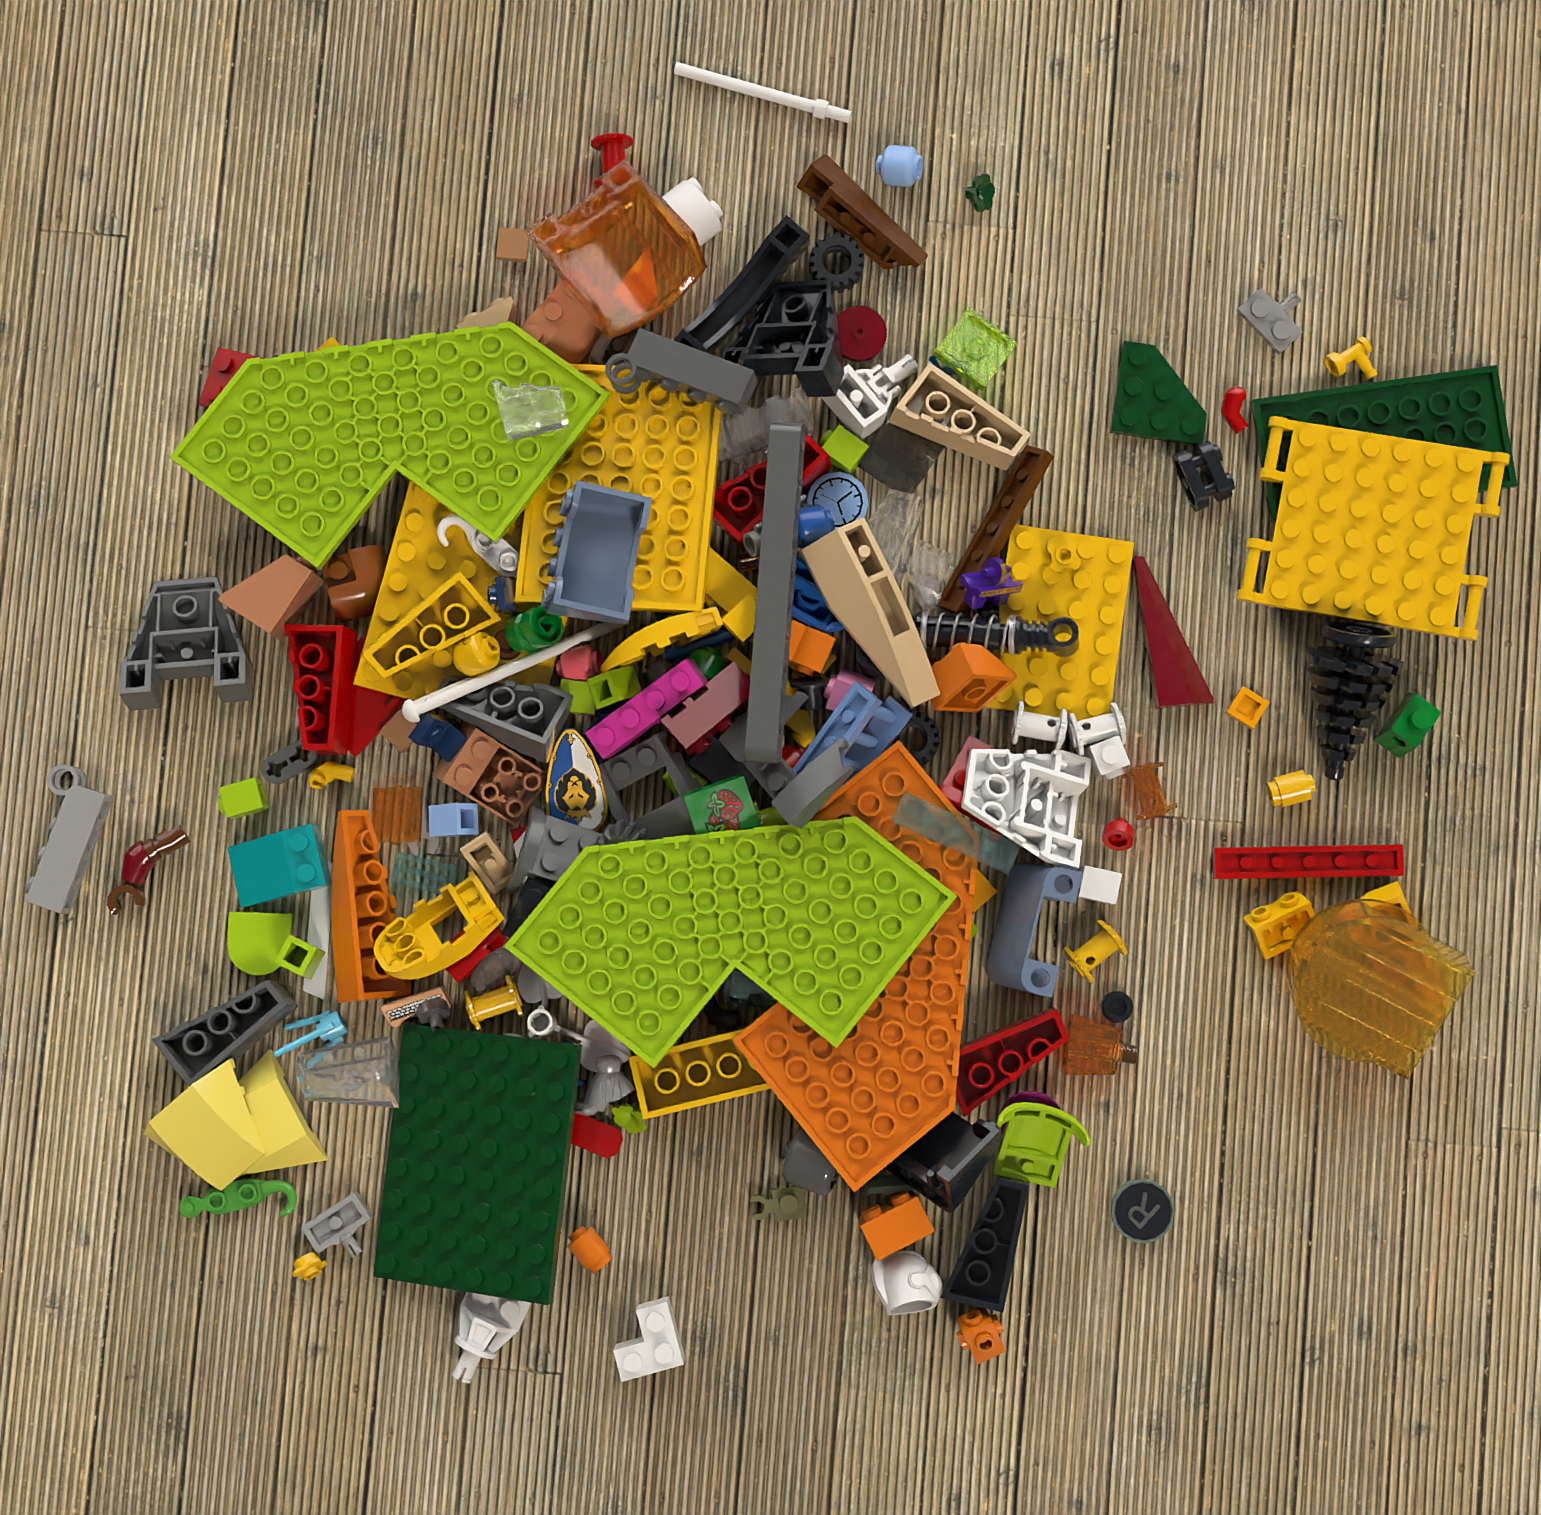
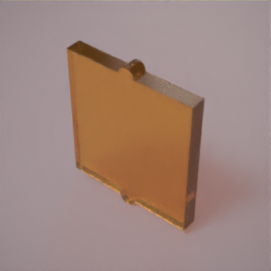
[372,784,423,845]

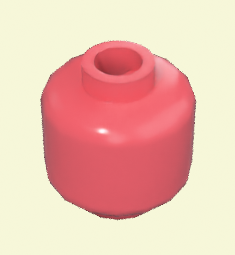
[556,644,604,682]

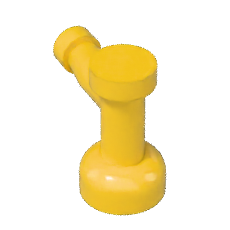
[1324,336,1378,380]

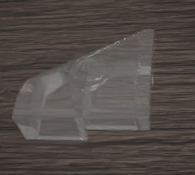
[491,380,569,441]

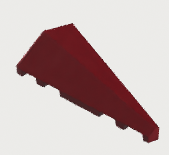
[1133,556,1215,710]

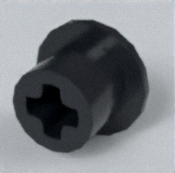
[789,676,830,710]

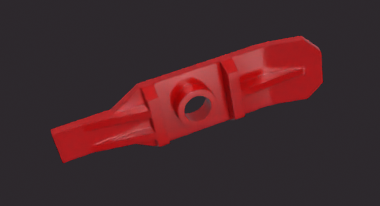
[571,1113,623,1158]

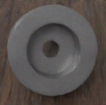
[417,998,451,1031]

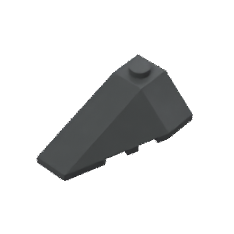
[437,675,573,763]

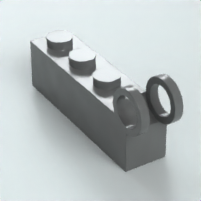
[605,328,758,415]

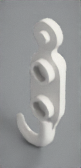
[437,514,519,580]

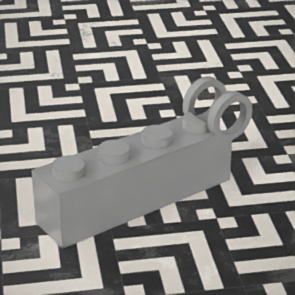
[25,764,114,914]

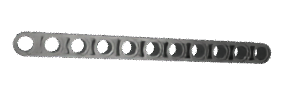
[745,422,806,763]

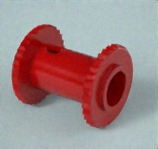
[591,133,637,193]

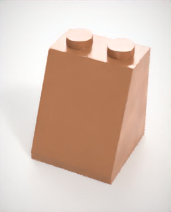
[218,554,324,642]

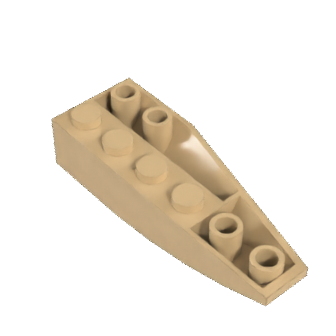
[800,517,940,708]

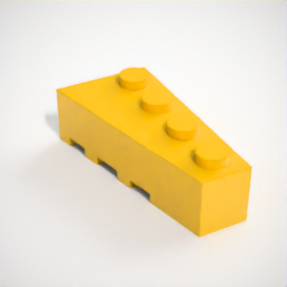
[361,571,502,678]

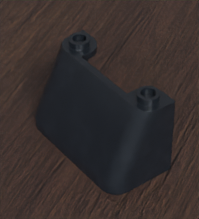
[884,1111,1001,1213]

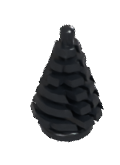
[1305,621,1404,781]

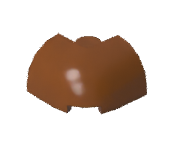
[322,545,388,623]

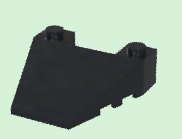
[719,279,844,399]

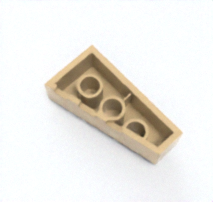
[889,363,1031,471]

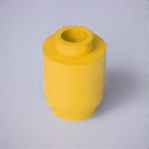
[1266,770,1316,807]

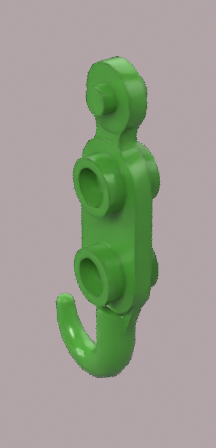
[179,1178,297,1218]

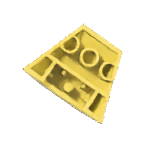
[238,1048,329,1176]
[143,1058,267,1191]

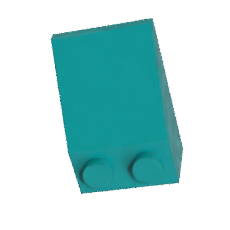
[227,823,332,908]

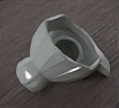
[575,1055,636,1116]

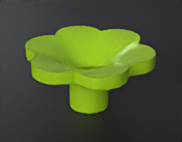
[611,1102,647,1134]

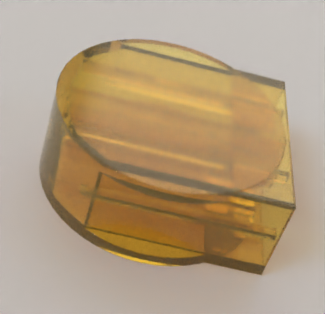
[1286,899,1475,1080]

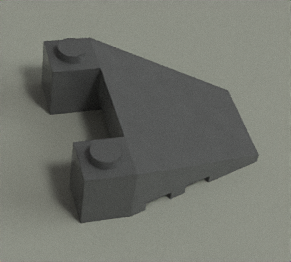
[119,576,254,711]

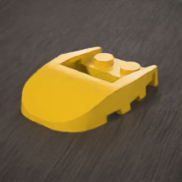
[600,607,723,673]
[374,870,505,980]

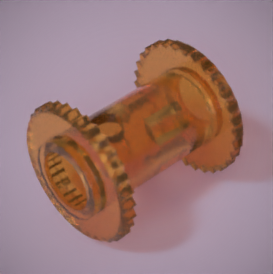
[1122,762,1178,820]

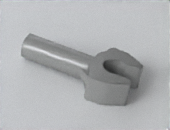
[408,797,441,856]

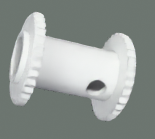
[1010,701,1068,750]
[1068,702,1126,756]

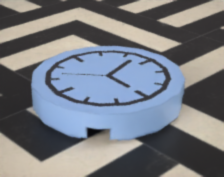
[807,472,868,529]

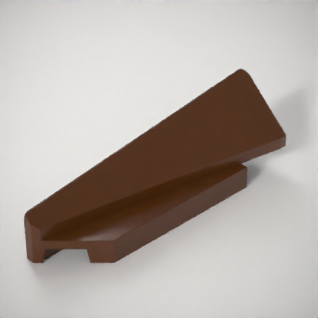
[796,154,928,269]

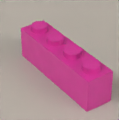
[585,659,709,759]

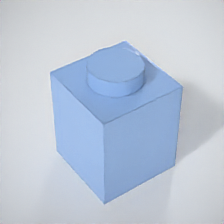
[428,803,479,837]

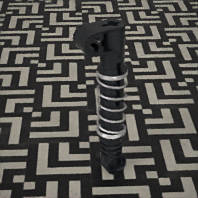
[856,611,1080,678]

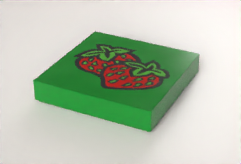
[683,774,761,835]

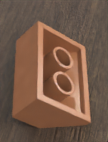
[520,268,619,364]

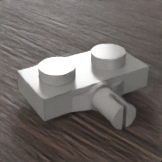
[1237,288,1303,355]
[301,1191,373,1258]

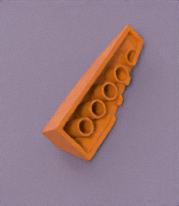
[331,810,412,1003]

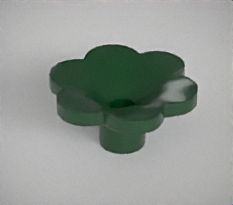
[965,173,995,212]

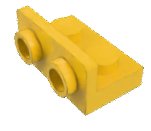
[1243,891,1322,960]

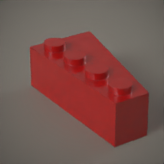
[284,624,357,755]
[956,1007,1070,1117]

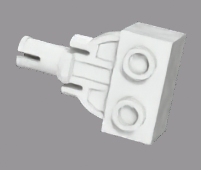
[821,354,919,440]

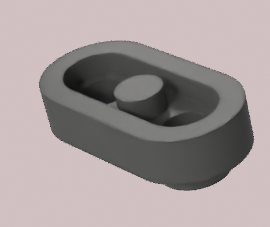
[590,314,639,365]

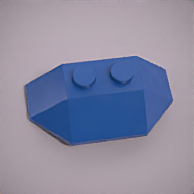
[757,556,845,634]

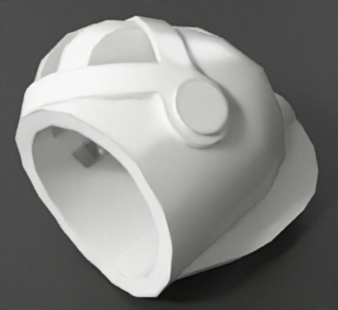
[871,1251,942,1315]

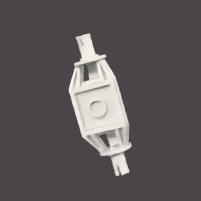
[452,1292,531,1383]

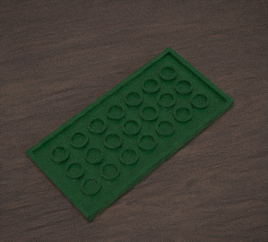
[1250,365,1518,522]

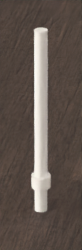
[674,62,852,123]

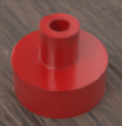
[1102,818,1135,851]

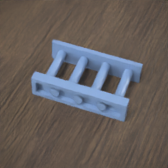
[793,682,913,789]

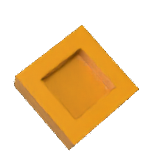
[1225,686,1270,730]

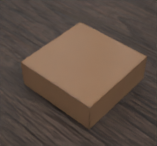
[496,227,530,263]
[379,709,417,753]

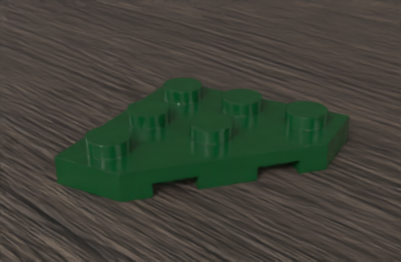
[1110,341,1207,446]

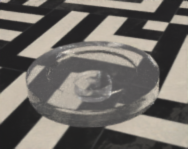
[471,947,522,993]

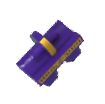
[959,557,1023,609]

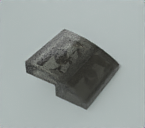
[857,417,945,500]

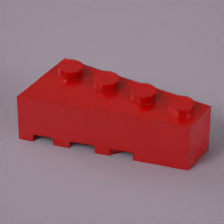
[712,434,832,551]

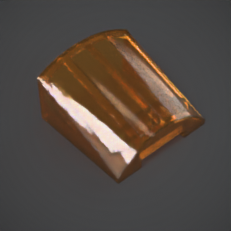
[525,159,707,339]

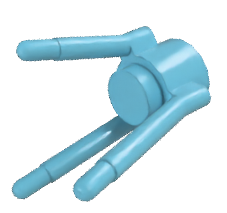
[273,1010,348,1074]

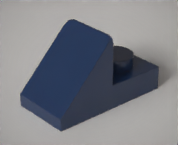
[408,712,467,762]

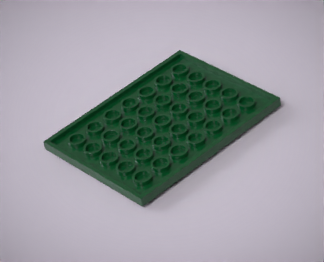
[373,1023,582,1305]

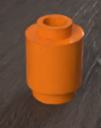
[567,1225,613,1274]

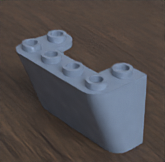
[541,480,652,624]
[986,863,1083,998]

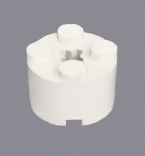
[653,177,723,253]

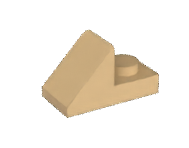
[460,832,514,895]

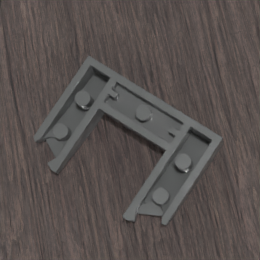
[718,691,855,828]

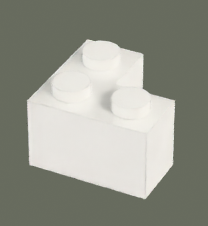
[613,1296,685,1382]

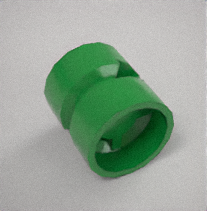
[504,605,563,653]

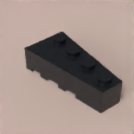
[940,1175,1030,1313]

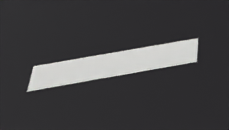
[303,861,333,1000]

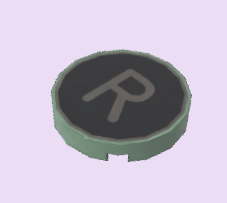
[1111,1179,1175,1243]

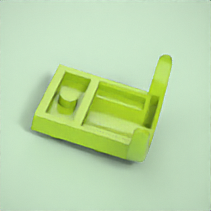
[993,1102,1091,1188]

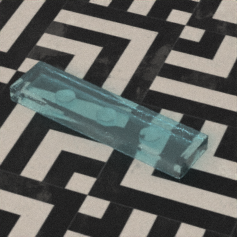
[891,792,1021,875]

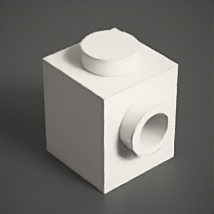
[1085,735,1130,780]

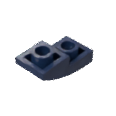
[487,577,517,615]

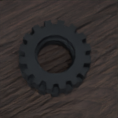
[809,233,864,293]

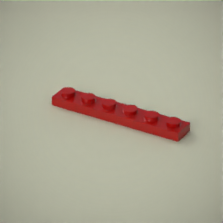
[1212,844,1404,879]

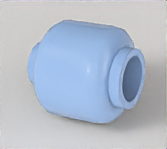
[876,145,923,187]

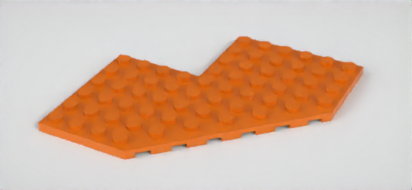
[732,740,980,1192]

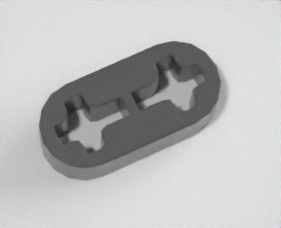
[261,740,319,784]

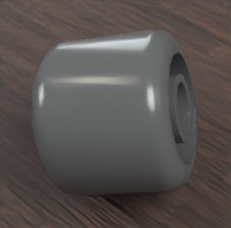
[781,1128,840,1196]

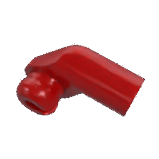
[1221,386,1249,434]

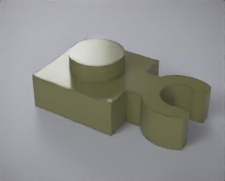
[750,1185,807,1221]

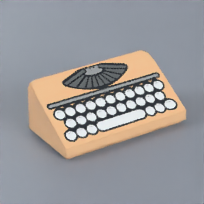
[381,986,451,1027]

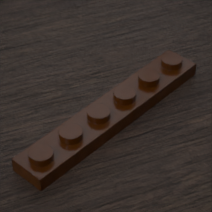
[936,445,1054,616]

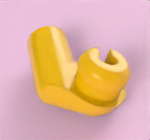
[308,761,356,789]

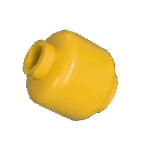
[453,631,500,677]

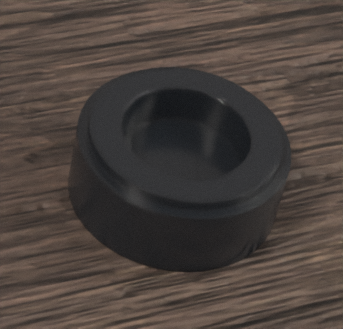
[1100,991,1133,1023]

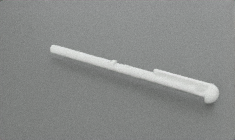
[402,621,630,722]

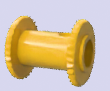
[1063,920,1127,983]
[464,975,524,1032]

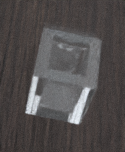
[905,539,955,612]

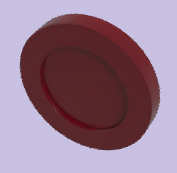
[837,306,887,362]

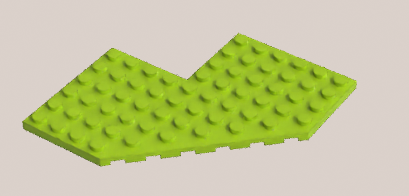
[170,321,611,570]
[504,816,957,1069]

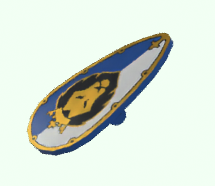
[545,728,608,831]

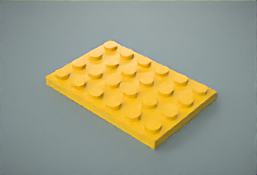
[984,525,1134,721]

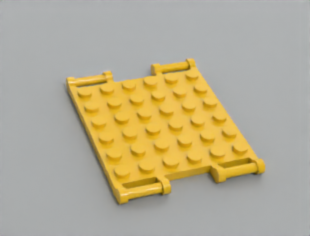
[1236,416,1510,641]

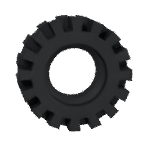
[889,710,940,766]

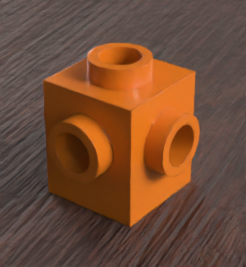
[956,1307,1006,1365]

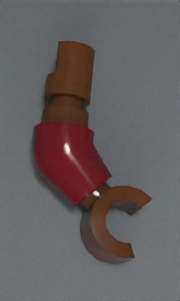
[107,825,191,915]

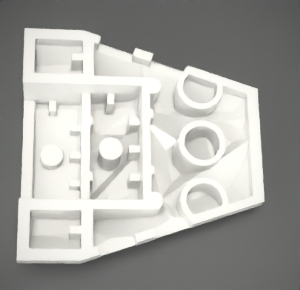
[961,749,1092,871]

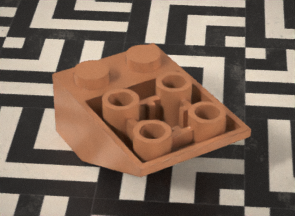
[432,722,548,828]

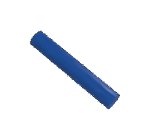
[664,629,736,663]

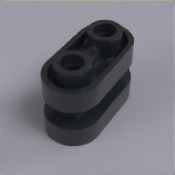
[1172,441,1235,512]

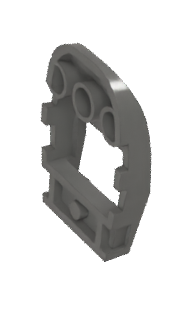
[599,731,702,840]

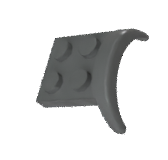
[507,806,602,894]

